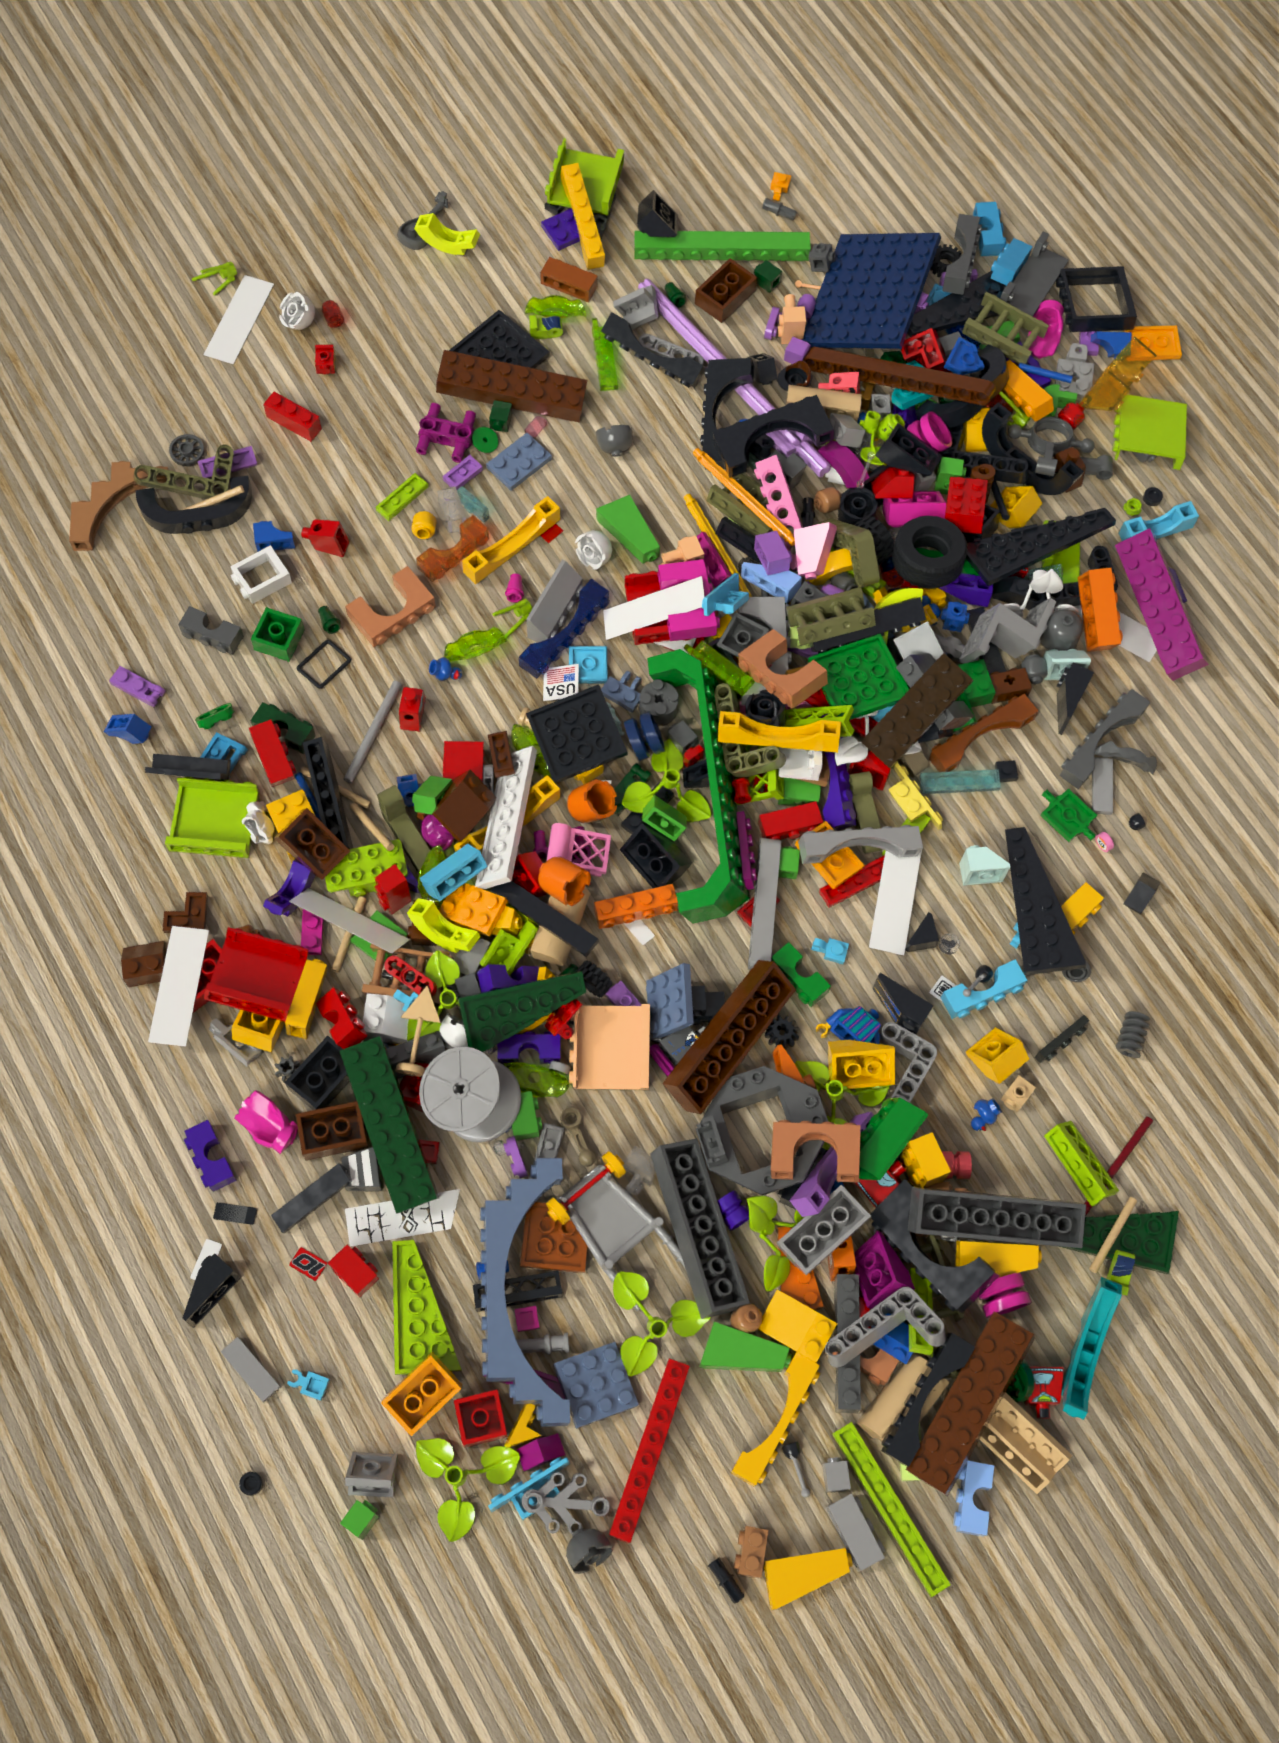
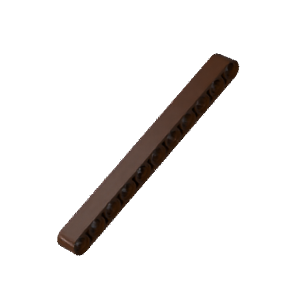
[803,347,996,405]

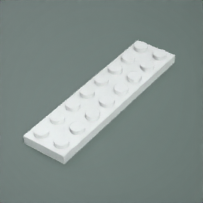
[475,746,537,890]

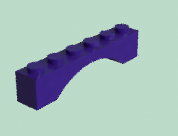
[807,714,856,831]

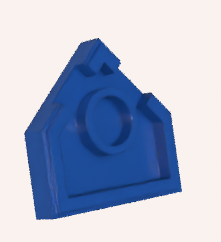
[943,337,985,375]

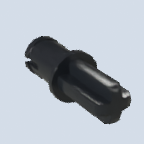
[801,497,815,528]
[708,1557,744,1604]

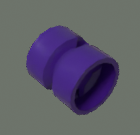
[717,1190,749,1231]

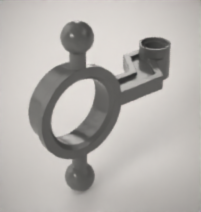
[1008,417,1095,476]

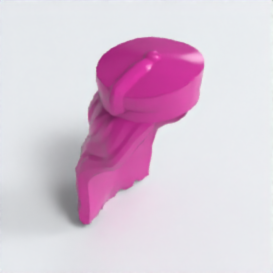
[1028,300,1064,359]
[234,1090,298,1154]

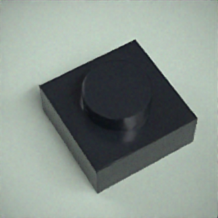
[995,760,1018,783]

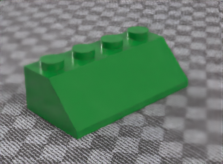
[859,1098,928,1180]

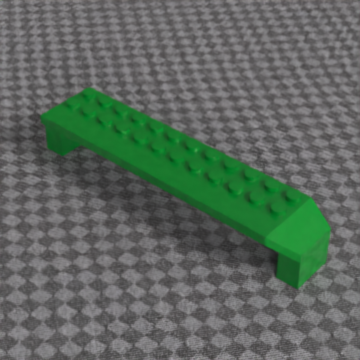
[647,649,750,924]

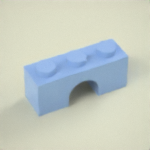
[953,1461,994,1537]

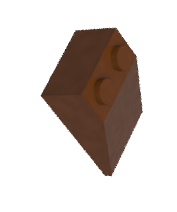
[432,769,497,842]
[274,808,350,880]

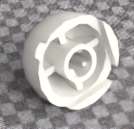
[279,292,315,330]
[575,530,612,570]
[440,1013,468,1050]

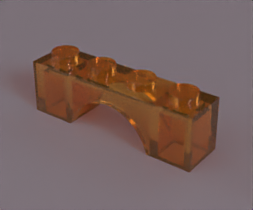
[416,515,489,582]

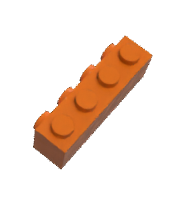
[594,884,678,929]

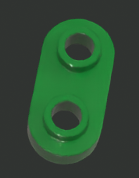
[195,703,235,729]

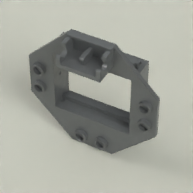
[696,1066,828,1195]

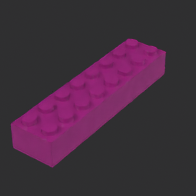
[1115,528,1209,681]

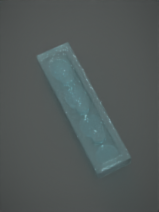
[919,770,1001,794]

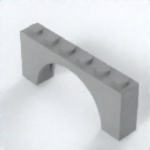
[738,597,791,705]

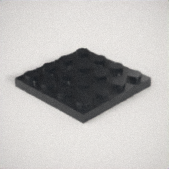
[449,310,550,369]
[526,684,628,784]

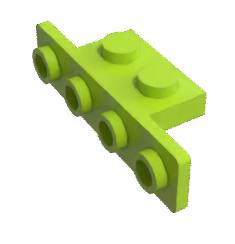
[479,920,538,975]

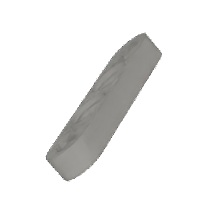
[639,334,704,365]

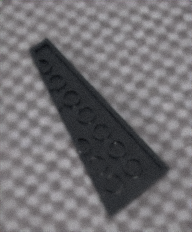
[907,271,1006,337]
[966,508,1116,586]
[1005,827,1086,975]

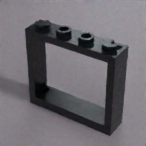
[1056,266,1137,332]

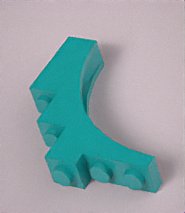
[1061,1277,1122,1420]

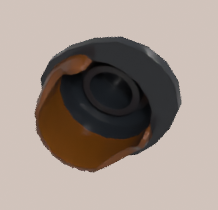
[777,360,813,391]

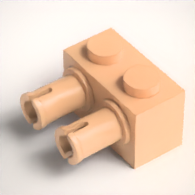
[777,294,806,344]
[661,535,704,565]

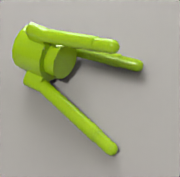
[192,261,237,295]
[999,391,1031,429]
[492,598,532,638]

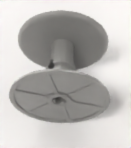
[419,1047,521,1142]

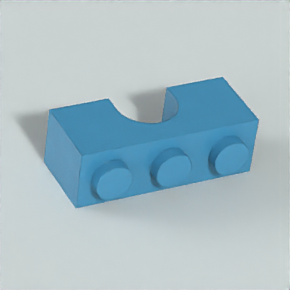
[973,202,1006,256]

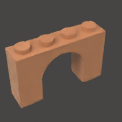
[345,566,436,648]
[738,629,828,709]
[771,1120,861,1183]

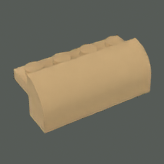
[786,385,862,422]
[530,888,590,972]
[856,1354,950,1442]
[980,1392,1073,1494]

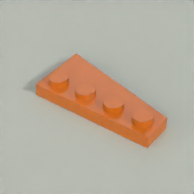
[777,1226,824,1310]

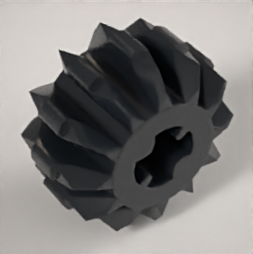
[764,1015,800,1050]

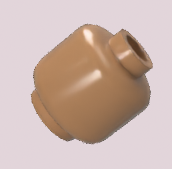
[814,487,842,514]
[730,1304,763,1334]

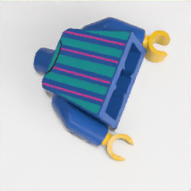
[816,1006,881,1044]

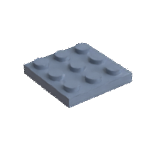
[646,963,694,1038]
[553,1342,639,1429]

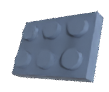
[486,433,552,491]

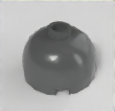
[596,425,633,457]
[566,1528,613,1574]

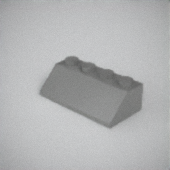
[526,559,584,647]
[777,1185,871,1275]

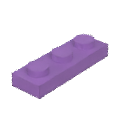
[198,446,257,479]

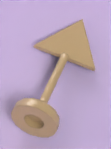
[395,986,441,1077]

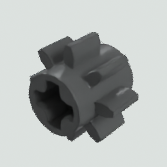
[275,1056,300,1083]

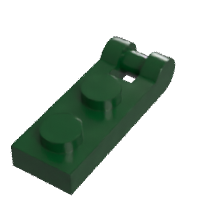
[614,763,652,816]

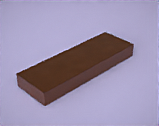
[488,731,515,778]

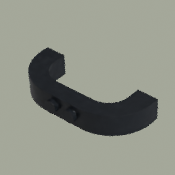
[915,344,1009,428]
[982,403,1084,495]
[135,476,252,534]

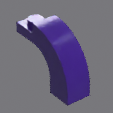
[263,859,316,917]

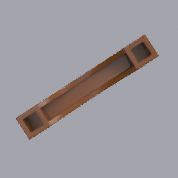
[929,693,1038,777]

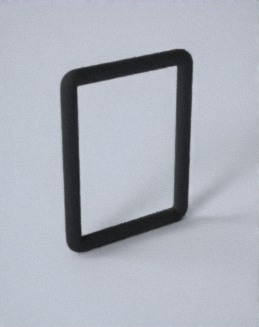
[297,640,351,689]

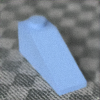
[741,562,802,603]

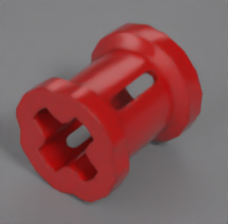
[732,778,752,804]

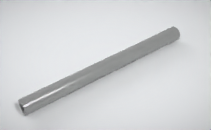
[343,681,402,783]

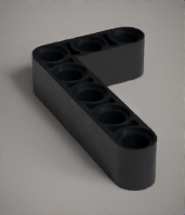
[939,423,1028,484]
[1025,545,1118,611]

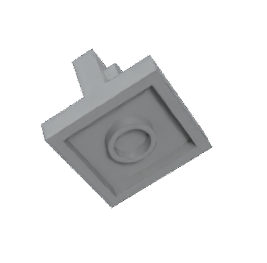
[613,285,659,329]
[345,1452,398,1497]

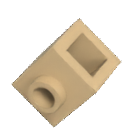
[1001,1075,1036,1112]

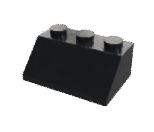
[637,190,678,237]
[620,822,692,888]

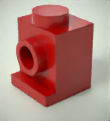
[315,345,336,375]

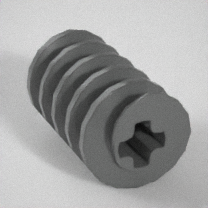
[1116,1011,1150,1058]

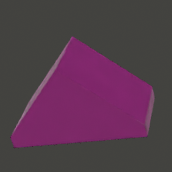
[516,1433,566,1472]

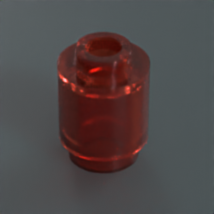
[322,300,344,328]

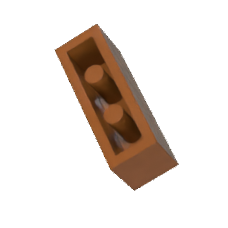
[540,257,598,303]

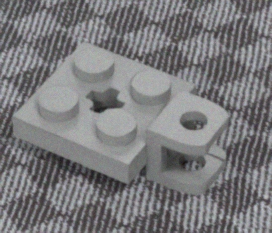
[1055,343,1094,399]

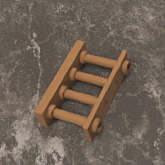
[362,944,454,1007]

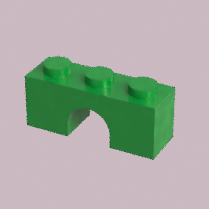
[771,942,831,1007]

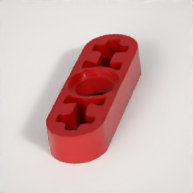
[384,956,437,997]

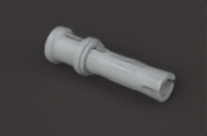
[516,1332,569,1354]

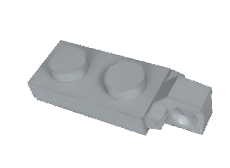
[209,1018,262,1067]

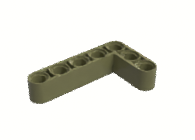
[133,444,234,499]
[813,518,880,588]
[714,683,786,779]
[377,785,439,877]

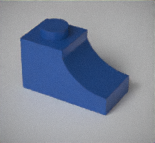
[1091,331,1132,360]
[253,521,295,552]
[104,714,152,744]

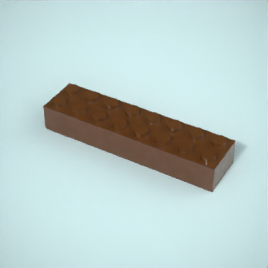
[436,350,588,423]
[662,960,796,1115]
[905,1311,1035,1497]

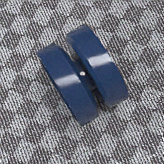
[624,711,665,761]

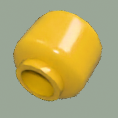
[411,511,437,539]

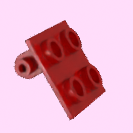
[544,999,582,1039]

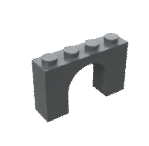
[896,654,974,730]

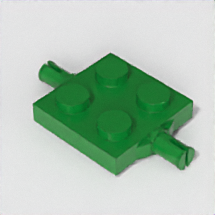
[1040,788,1097,842]

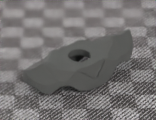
[1095,741,1157,775]

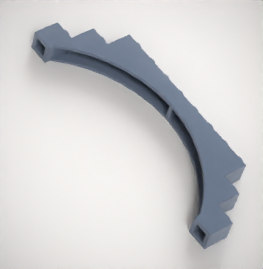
[480,1158,570,1427]

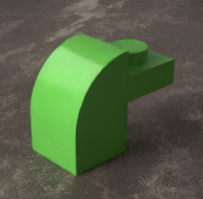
[1043,384,1077,418]

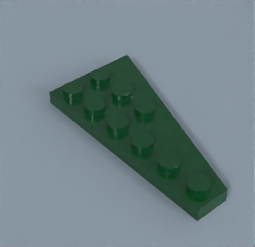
[458,971,586,1052]
[1058,1211,1179,1274]

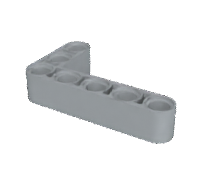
[880,1022,937,1103]
[825,1287,946,1368]

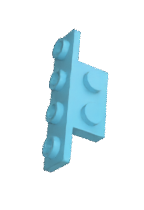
[702,573,749,616]
[488,1457,570,1520]

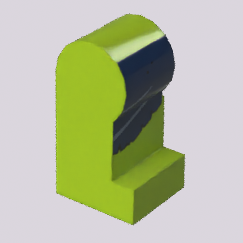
[529,315,563,339]
[1107,1250,1135,1296]

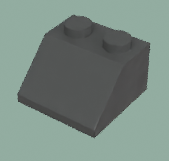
[717,612,770,657]

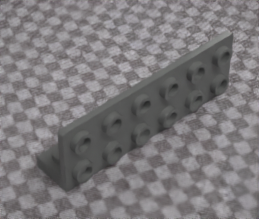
[1000,231,1069,317]

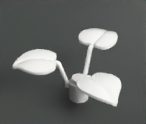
[1004,569,1078,617]
[835,711,921,766]

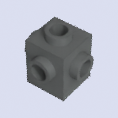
[809,243,835,272]

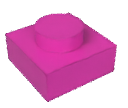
[514,1306,540,1332]

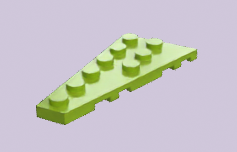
[392,1240,462,1375]

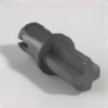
[762,198,797,220]

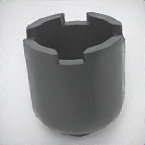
[1040,609,1083,651]

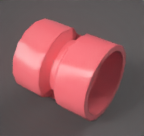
[942,1151,972,1179]

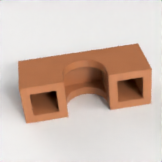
[833,1334,899,1386]

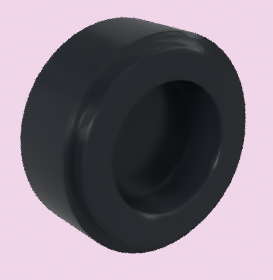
[1143,487,1163,506]
[239,1472,263,1496]

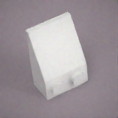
[363,993,409,1044]

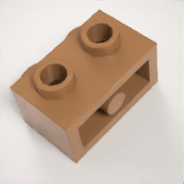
[734,1526,769,1579]

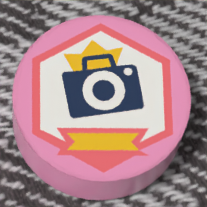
[1095,832,1114,852]

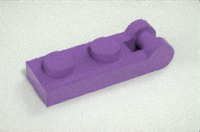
[109,666,166,707]

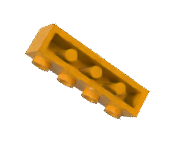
[1002,360,1054,422]

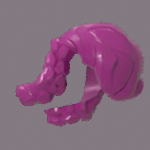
[421,814,469,852]

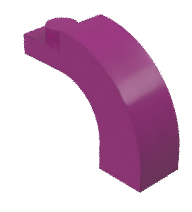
[817,441,870,488]

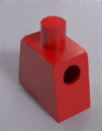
[301,519,349,557]

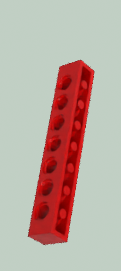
[609,1358,690,1544]

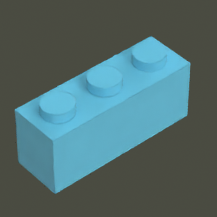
[419,843,488,902]

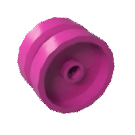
[907,411,952,453]
[979,1273,1032,1318]

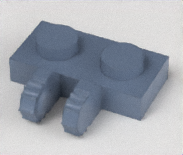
[601,671,641,713]

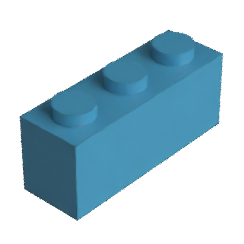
[991,238,1033,286]

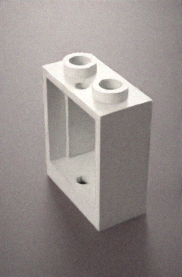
[230,545,292,604]

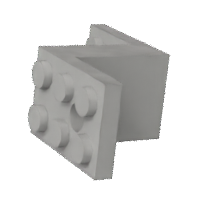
[959,598,1056,664]

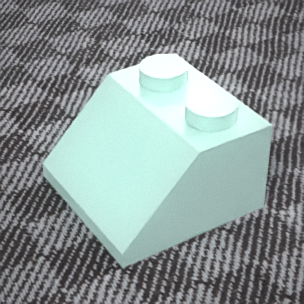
[1043,649,1091,680]
[959,845,1010,886]

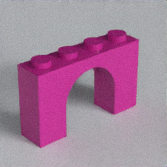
[658,559,720,641]

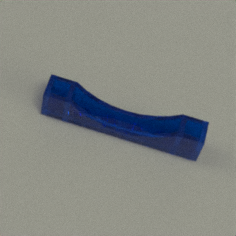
[519,579,610,679]

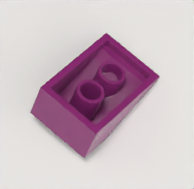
[854,1231,915,1309]

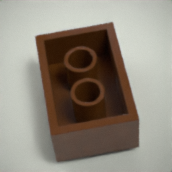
[695,258,757,323]
[296,1101,369,1161]

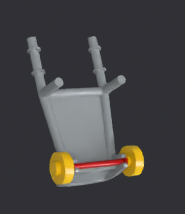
[546,1151,685,1311]

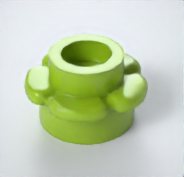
[1123,498,1142,516]

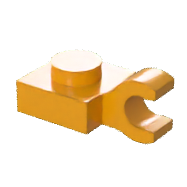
[770,172,791,201]

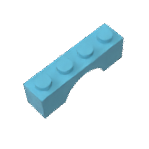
[1118,501,1199,541]
[940,959,1027,1019]

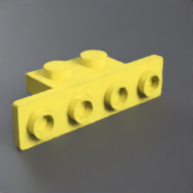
[888,762,943,830]

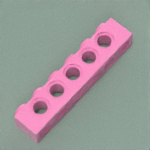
[754,455,803,571]

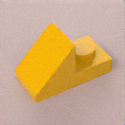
[504,1404,541,1448]

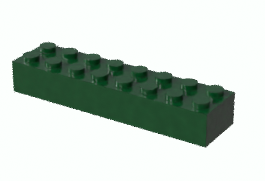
[340,1036,439,1214]

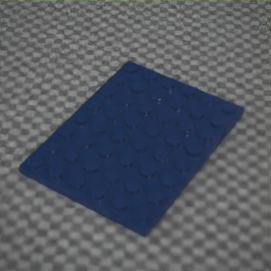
[801,233,941,349]

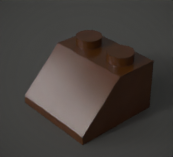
[121,941,166,987]

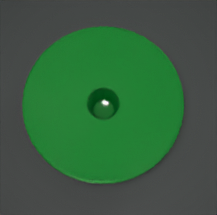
[472,427,498,453]

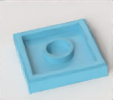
[569,646,608,684]

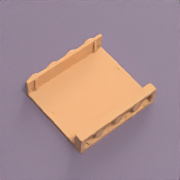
[569,1004,650,1090]

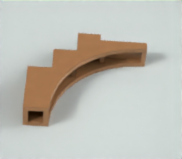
[69,461,169,551]

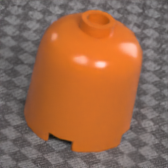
[567,779,617,823]
[538,856,591,906]

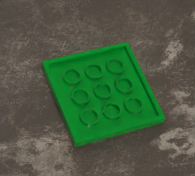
[808,634,909,720]

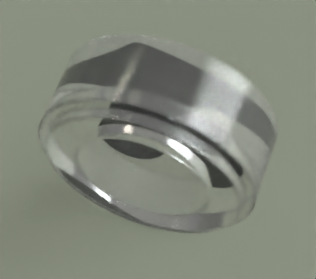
[939,933,960,955]

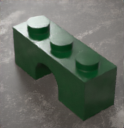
[250,702,316,754]

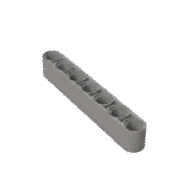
[748,838,781,970]

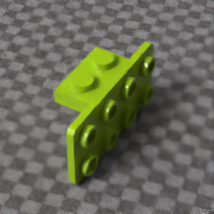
[1041,520,1080,584]
[325,839,408,897]

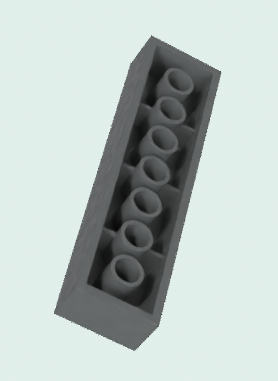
[650,1138,750,1319]
[908,1186,1086,1248]

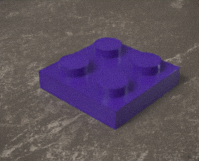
[541,208,580,251]

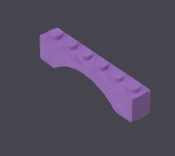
[789,1112,874,1217]

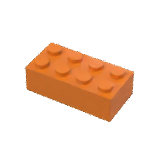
[1077,568,1123,652]

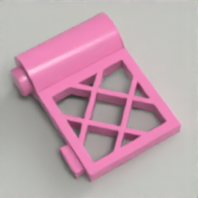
[547,823,611,877]

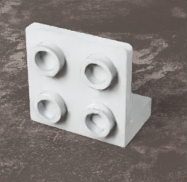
[779,747,822,781]

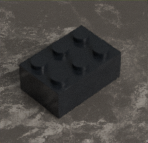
[284,1035,350,1110]

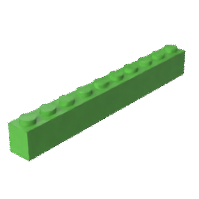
[634,231,811,261]

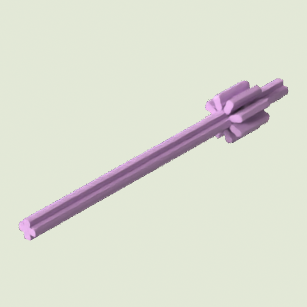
[638,279,831,478]

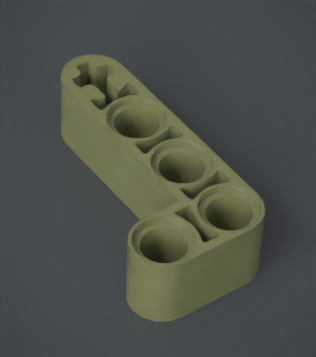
[849,771,883,854]

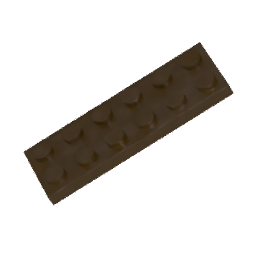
[861,653,974,769]

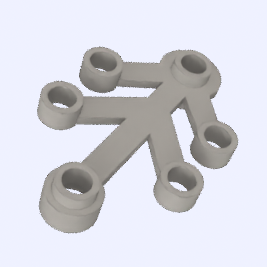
[521,1471,610,1534]

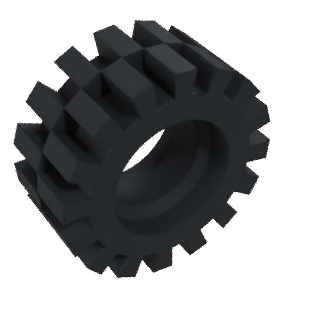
[930,244,962,278]
[575,960,613,998]

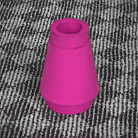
[505,573,524,603]

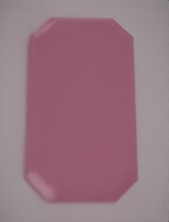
[525,416,547,438]

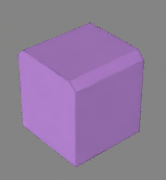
[784,337,811,364]

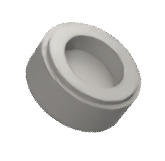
[549,1061,571,1076]

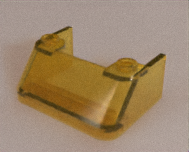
[1079,336,1157,411]

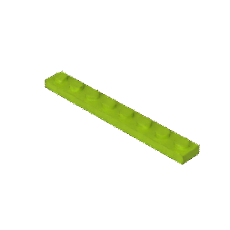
[832,1422,951,1598]

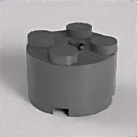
[639,679,679,725]

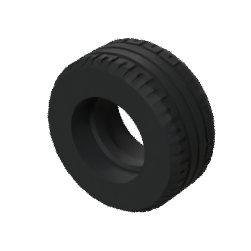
[892,516,968,589]

